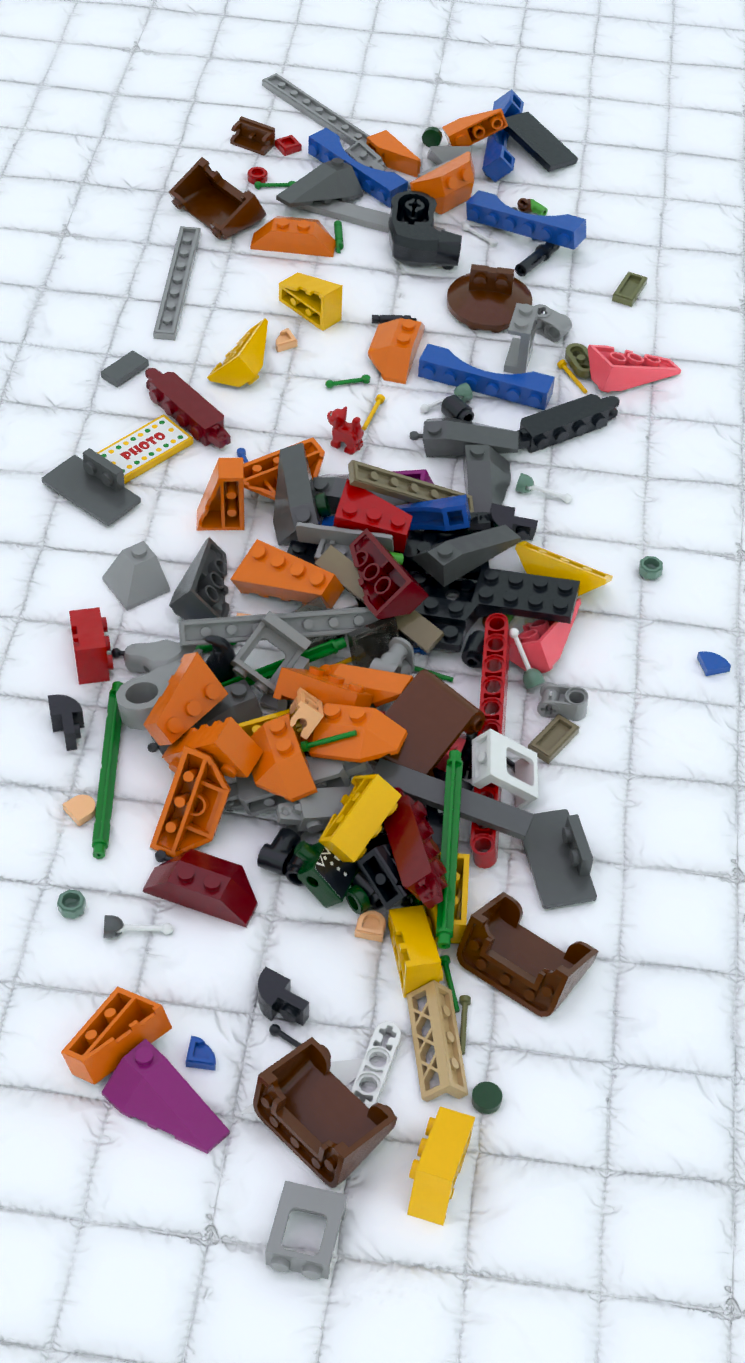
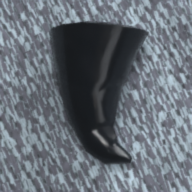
[204,635,239,683]

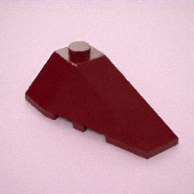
[349,528,429,620]

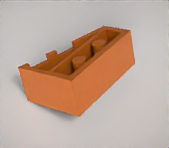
[196,458,245,531]
[143,652,228,746]
[273,666,374,708]
[61,986,172,1085]

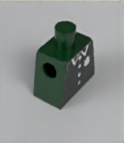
[294,840,359,908]

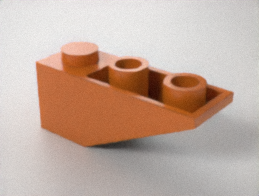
[442,108,508,146]
[366,130,421,177]

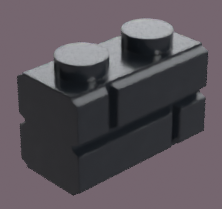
[356,843,414,910]

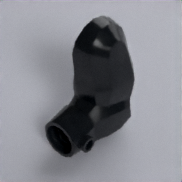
[388,191,462,270]

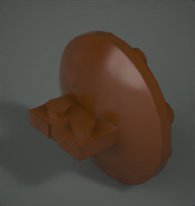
[447,264,532,333]

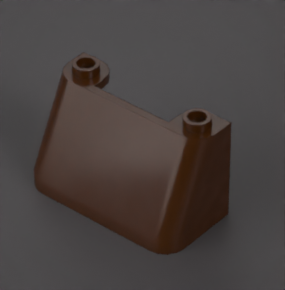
[169,157,267,239]
[368,669,486,778]
[456,892,599,1017]
[253,1037,398,1188]

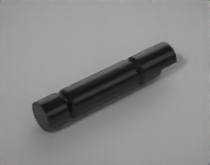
[372,315,417,324]

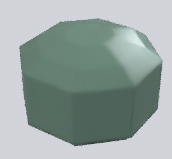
[639,556,663,580]
[57,889,86,919]

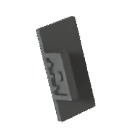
[41,448,141,526]
[521,809,597,909]

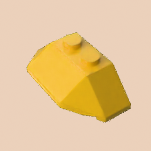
[515,541,613,596]

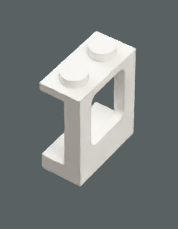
[472,729,538,809]

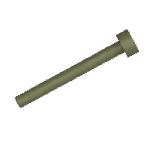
[459,995,471,1055]

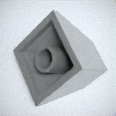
[427,146,471,165]
[102,541,170,611]

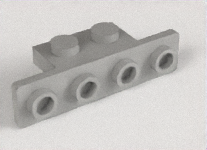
[296,522,394,562]

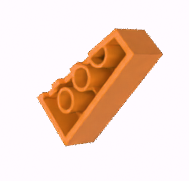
[230,539,345,609]
[162,717,264,778]

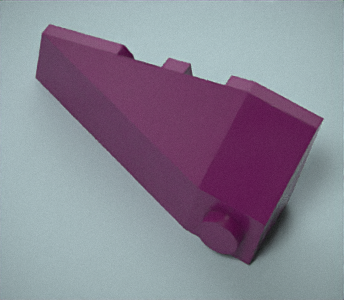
[102,1039,230,1154]

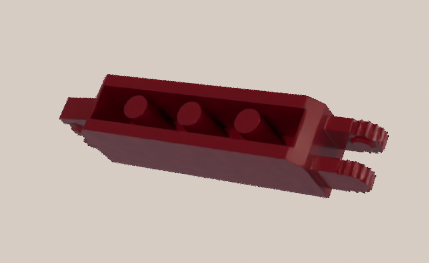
[145,368,231,449]
[383,787,448,909]

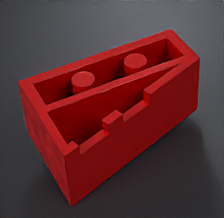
[333,479,413,553]
[69,607,114,685]

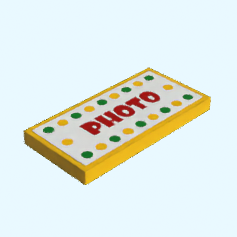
[97,414,193,484]

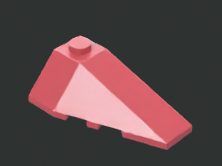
[588,345,681,393]
[509,598,581,673]

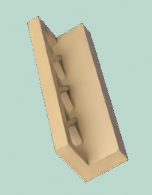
[406,980,469,1102]

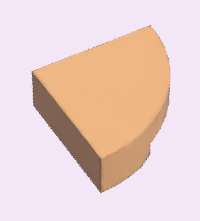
[276,328,297,352]

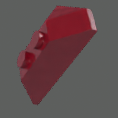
[143,849,258,928]

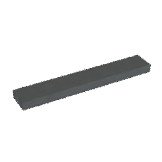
[372,758,534,841]

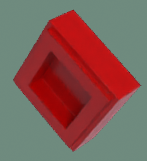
[275,135,302,156]

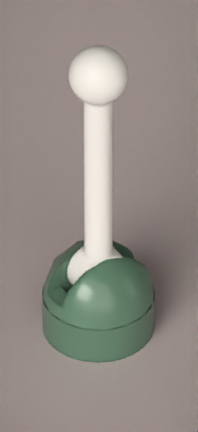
[420,382,473,413]
[515,473,572,503]
[509,628,545,689]

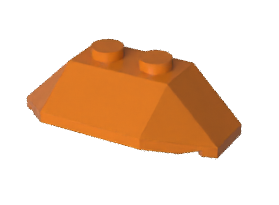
[410,151,475,215]
[250,216,336,257]
[368,318,425,384]
[243,437,325,500]
[299,703,408,763]
[251,712,318,802]
[150,745,231,857]

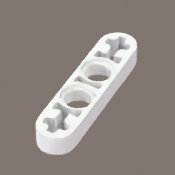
[351,1021,401,1108]

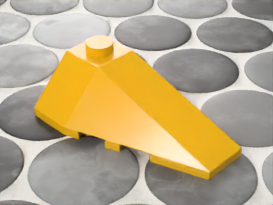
[207,318,268,387]

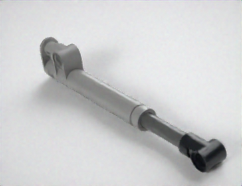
[257,637,415,876]

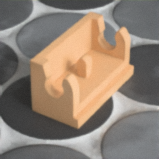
[290,687,324,740]

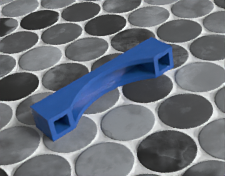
[482,89,524,182]
[308,128,408,208]
[466,190,586,250]
[418,344,555,410]
[322,494,471,531]

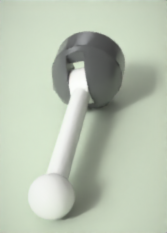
[103,915,173,938]

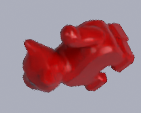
[327,406,364,455]

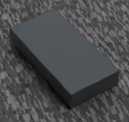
[101,350,149,388]

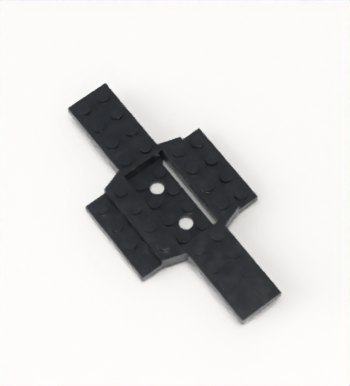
[287,530,580,652]

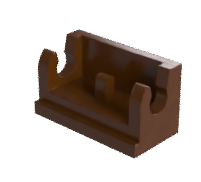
[230,116,275,156]

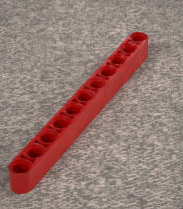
[470,613,510,869]

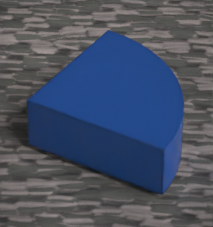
[697,651,731,676]
[186,1035,216,1071]

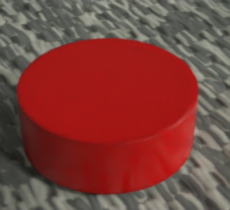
[247,167,268,184]

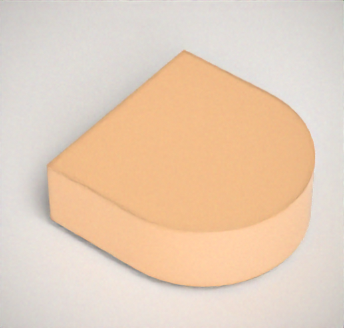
[63,795,96,827]
[355,910,386,942]

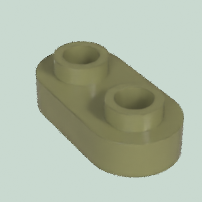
[565,343,591,379]

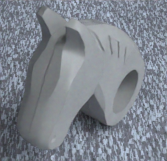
[116,640,203,730]

